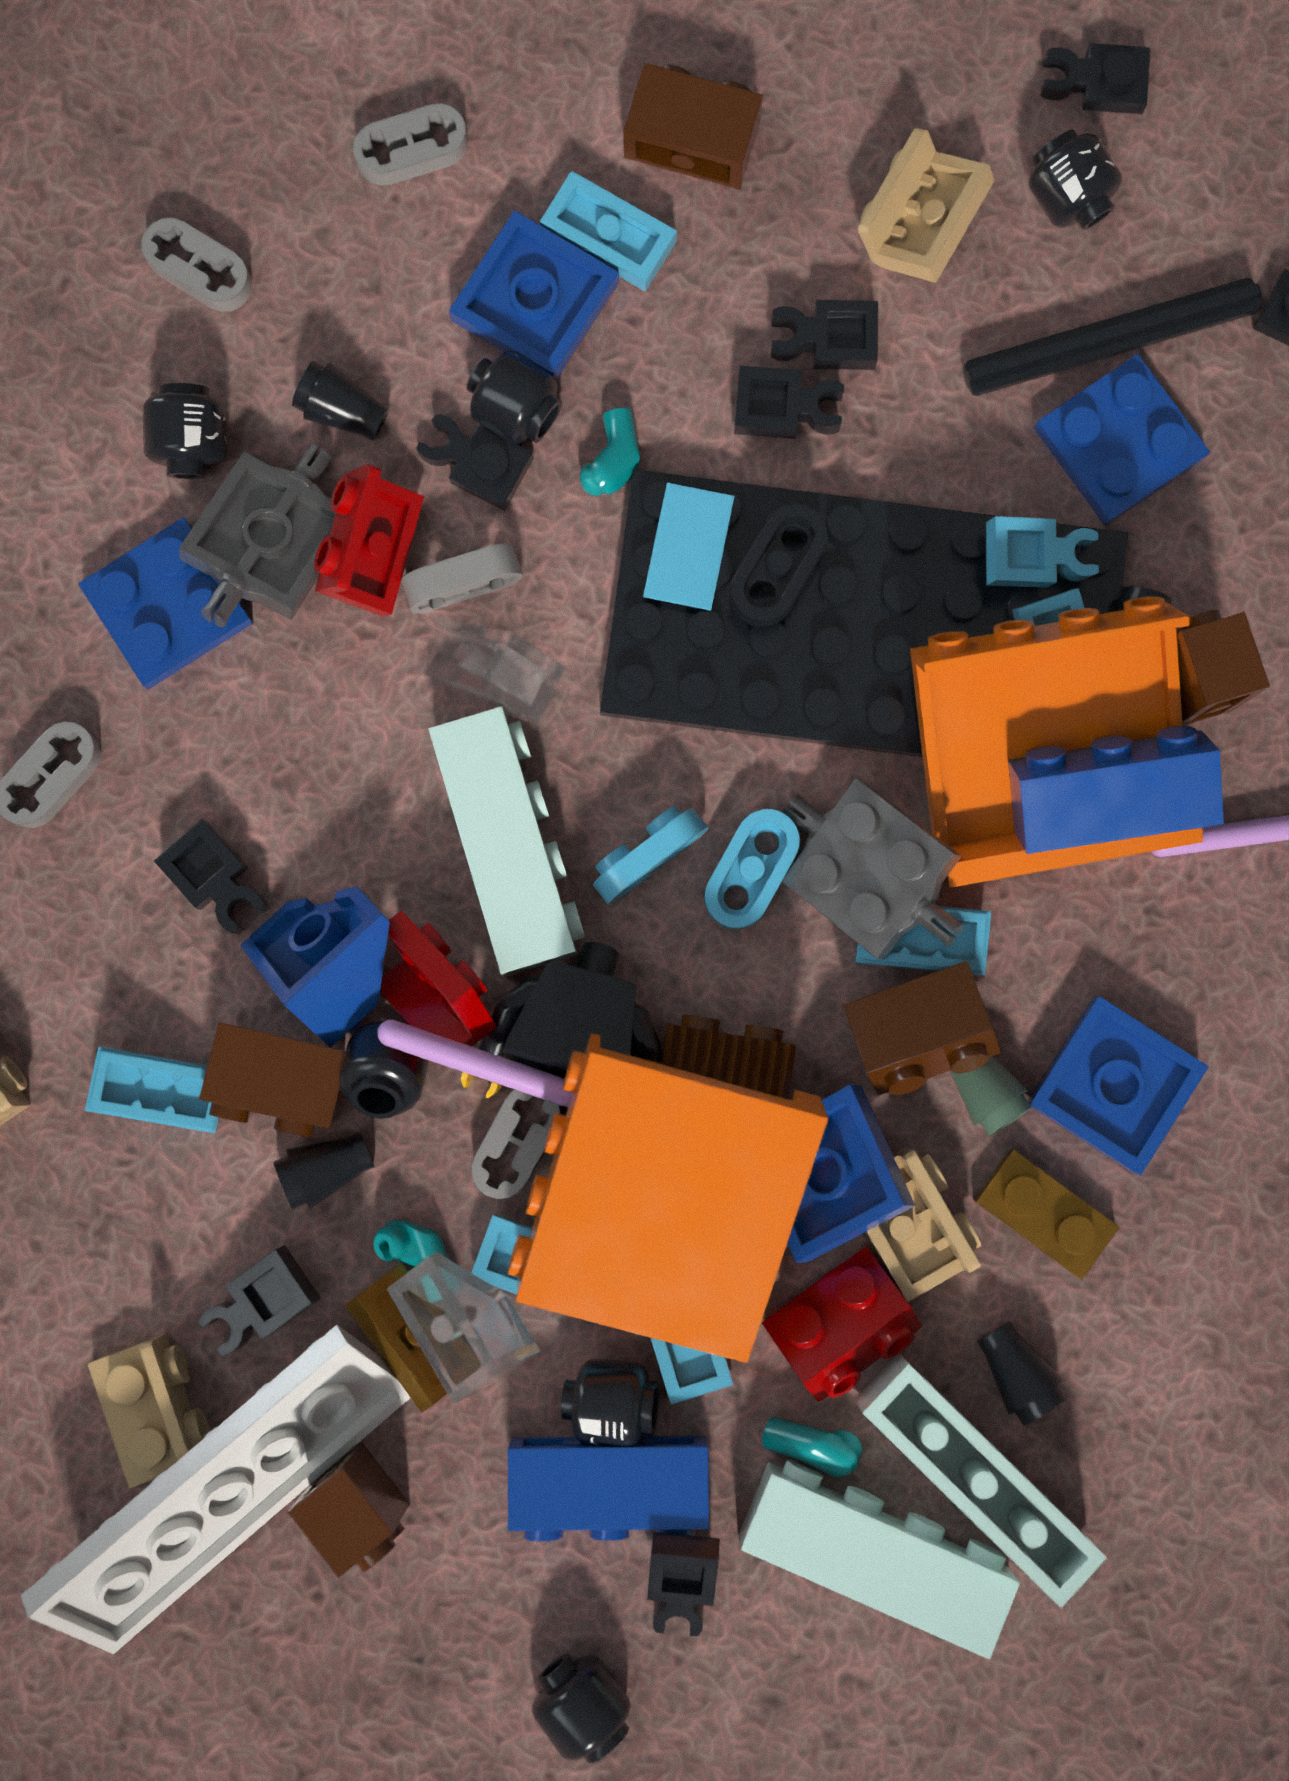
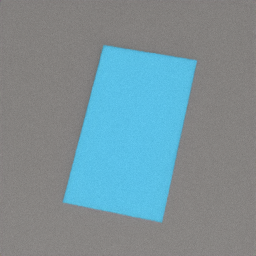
[643,483,734,611]

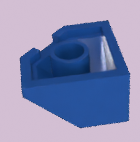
[240,886,390,1048]

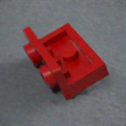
[314,464,424,616]
[380,910,497,1047]
[761,1246,922,1402]

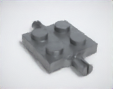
[179,444,336,627]
[782,778,964,959]

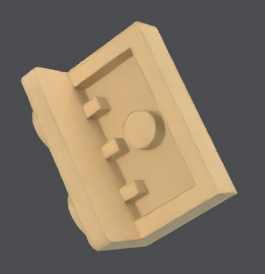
[858,128,995,283]
[866,1148,982,1302]

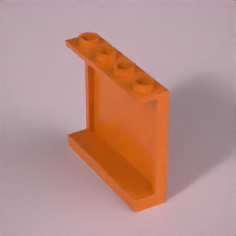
[910,597,1203,888]
[507,1033,828,1363]

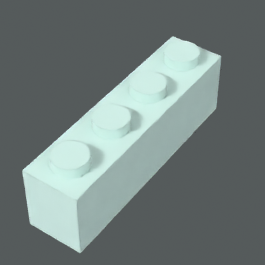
[428,706,586,977]
[854,1354,1107,1608]
[738,1459,1020,1660]

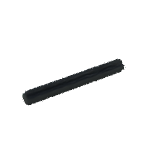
[963,278,1261,396]

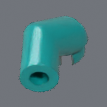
[579,408,640,496]
[373,1219,459,1300]
[762,1417,862,1477]

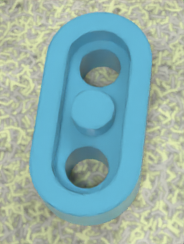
[593,806,709,905]
[704,809,800,930]

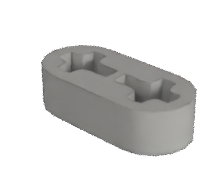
[353,103,468,186]
[141,218,252,312]
[401,543,523,614]
[0,721,101,828]
[471,1089,561,1199]

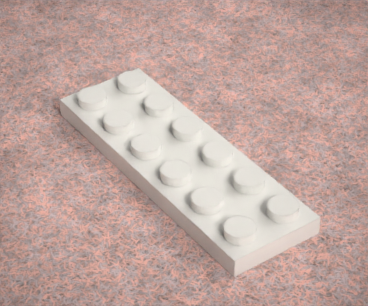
[21,1325,410,1654]

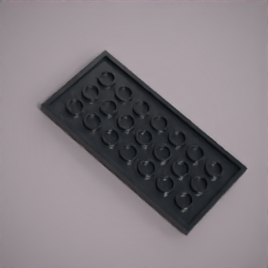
[600,469,1128,757]

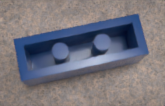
[1008,726,1224,854]
[508,1435,709,1541]

